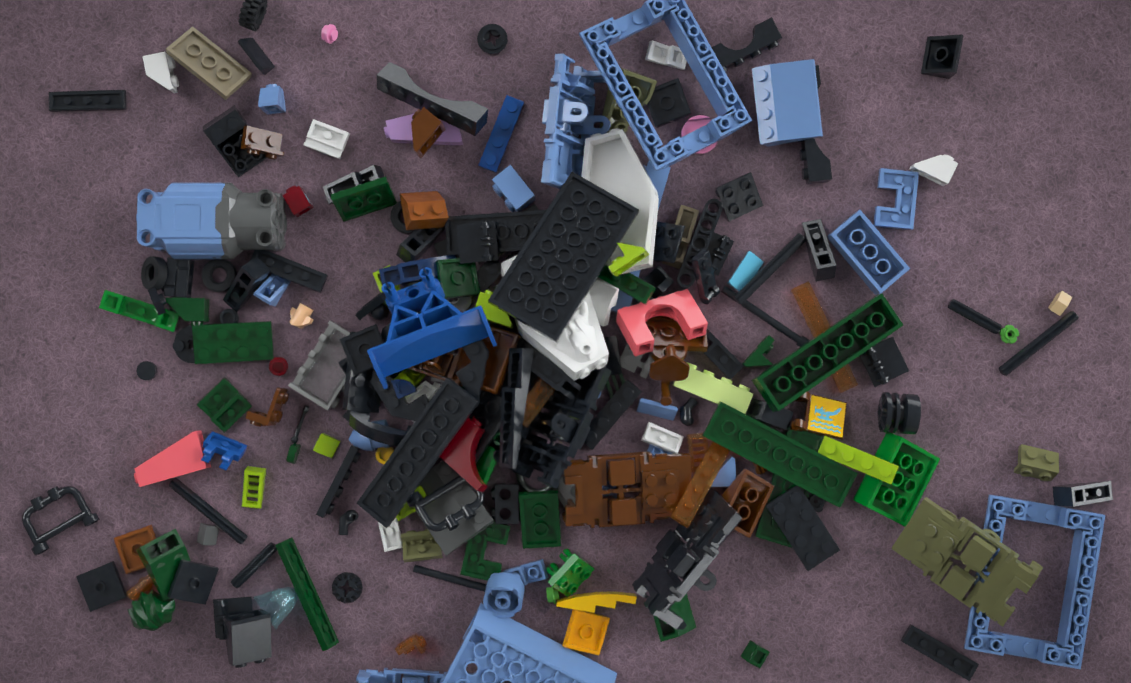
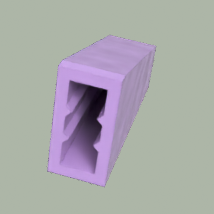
[384,114,463,145]

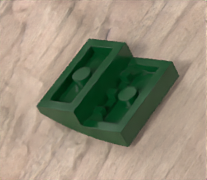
[197,377,252,433]

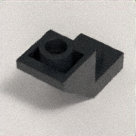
[746,398,794,430]

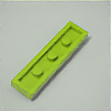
[818,436,899,485]

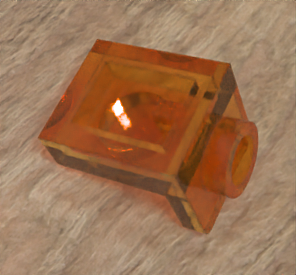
[395,633,427,655]

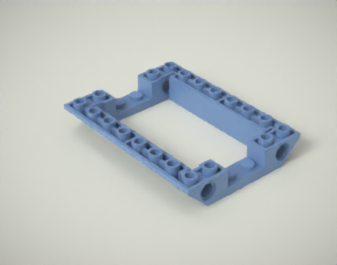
[579,0,752,171]
[964,495,1105,669]

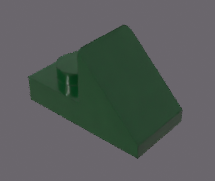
[742,335,775,367]

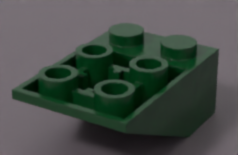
[136,528,191,602]

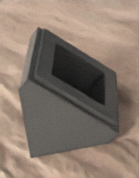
[197,523,219,545]

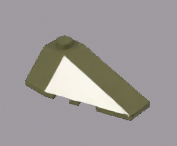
[600,67,657,133]

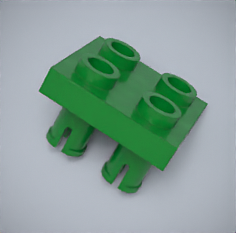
[546,549,594,597]

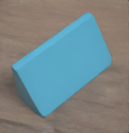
[727,251,764,291]

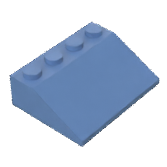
[752,59,823,146]

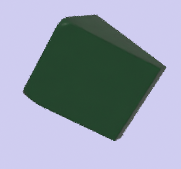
[741,640,770,668]

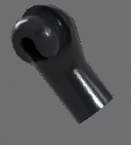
[680,397,698,426]
[338,510,359,535]

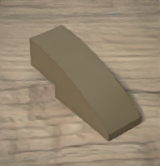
[662,205,699,269]

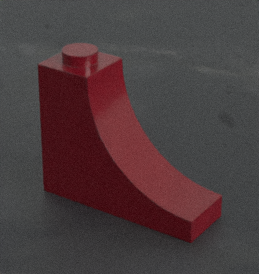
[440,417,488,492]

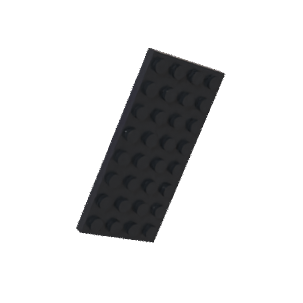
[488,172,639,343]

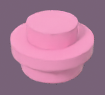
[321,24,338,44]

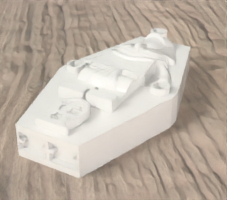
[581,128,659,275]
[501,254,609,381]

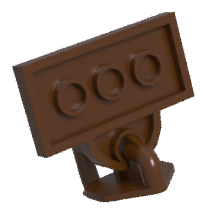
[629,316,708,406]

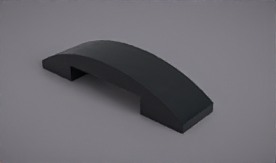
[349,411,412,446]

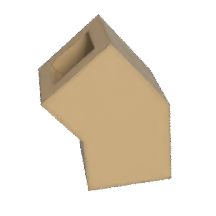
[1048,291,1072,316]

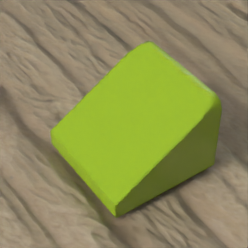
[313,433,341,458]

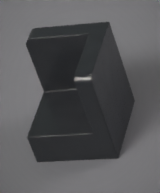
[643,265,674,299]

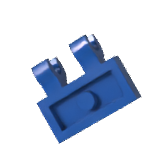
[201,431,247,470]

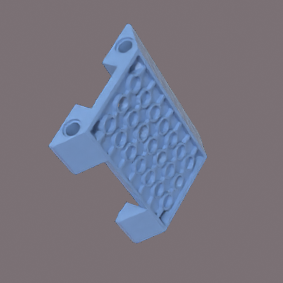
[439,603,617,683]

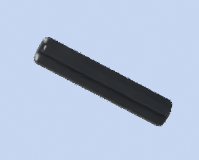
[948,299,1002,334]
[231,542,277,588]

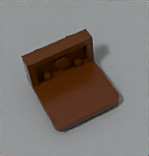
[246,387,289,427]

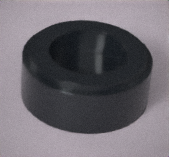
[136,361,157,380]

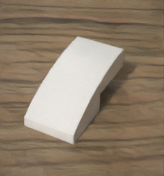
[645,40,687,70]

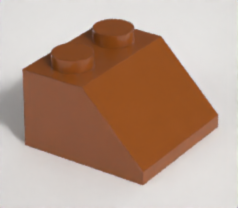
[400,191,449,230]

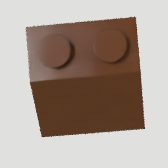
[411,107,446,159]

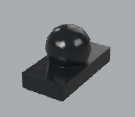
[355,291,389,321]

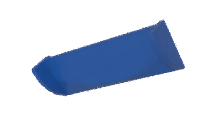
[367,267,497,389]

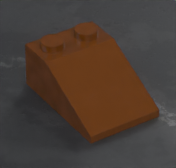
[721,469,774,538]

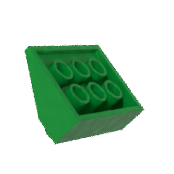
[853,432,940,527]

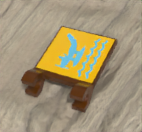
[791,392,847,440]

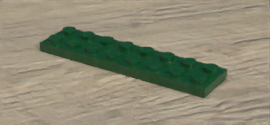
[702,401,858,508]

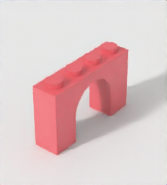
[616,289,708,357]

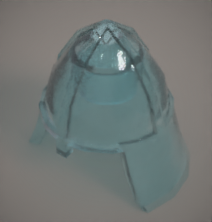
[253,587,298,630]

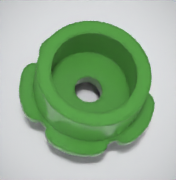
[1000,325,1019,344]
[546,587,560,604]

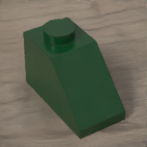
[166,297,209,325]

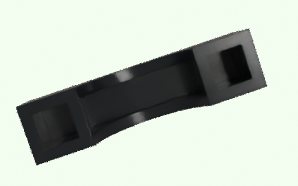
[711,17,782,73]

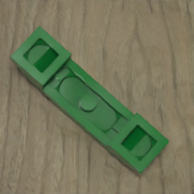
[99,290,180,332]

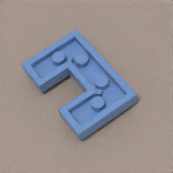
[874,168,919,230]

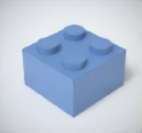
[492,165,535,212]

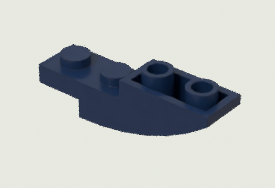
[379,255,456,288]

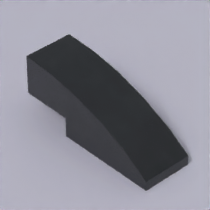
[323,165,385,205]

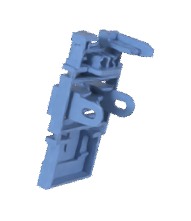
[541,54,610,189]

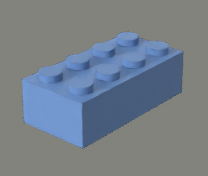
[827,210,910,295]

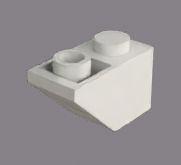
[143,52,179,93]

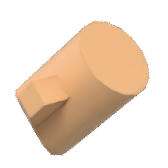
[290,303,314,329]

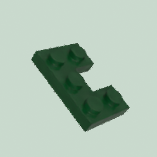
[460,522,511,581]

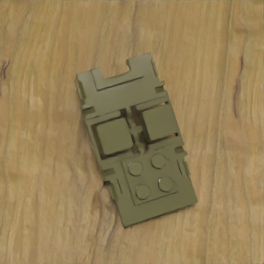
[891,497,1043,627]

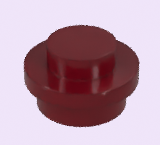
[269,357,288,376]

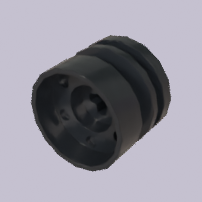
[877,392,921,434]

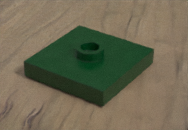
[436,258,480,299]

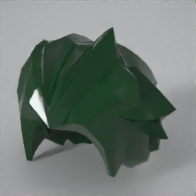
[127,590,176,631]

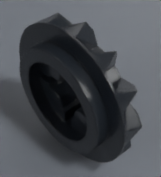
[477,24,508,55]
[332,572,363,603]

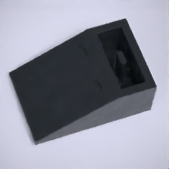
[203,105,267,178]

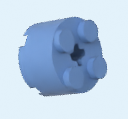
[483,572,525,618]

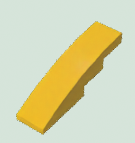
[556,592,637,613]

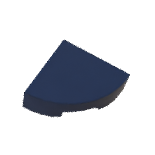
[391,379,417,399]

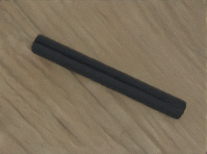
[734,233,806,305]
[999,311,1079,376]
[169,478,248,544]

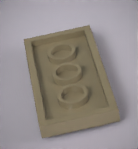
[166,26,252,100]

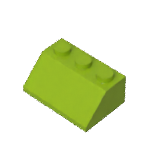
[475,290,514,329]

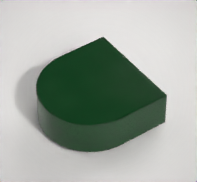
[286,443,301,464]

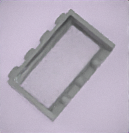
[288,320,350,411]

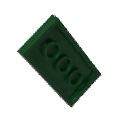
[192,321,274,364]

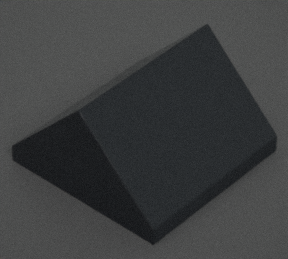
[921,34,964,79]

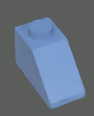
[258,84,286,115]

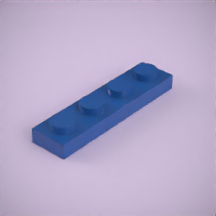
[478,95,524,173]

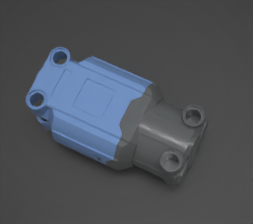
[136,182,287,259]

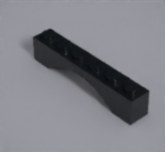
[377,62,488,136]
[798,65,832,184]

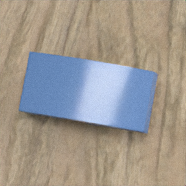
[503,559,548,586]

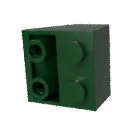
[653,593,696,642]

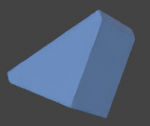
[253,274,291,307]
[704,455,736,487]

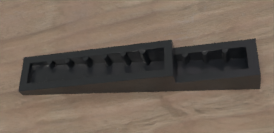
[499,348,534,468]

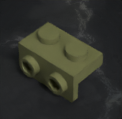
[1014,444,1059,481]
[401,529,443,563]

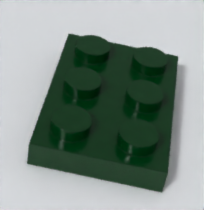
[331,176,397,222]
[519,490,561,549]

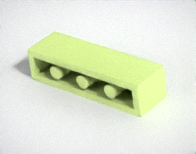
[672,362,753,414]

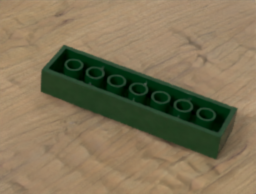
[751,293,903,412]

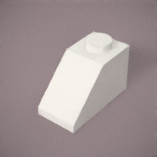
[909,154,958,186]

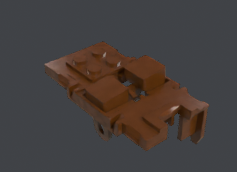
[407,311,520,396]
[562,451,692,528]

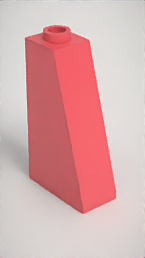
[134,430,211,487]

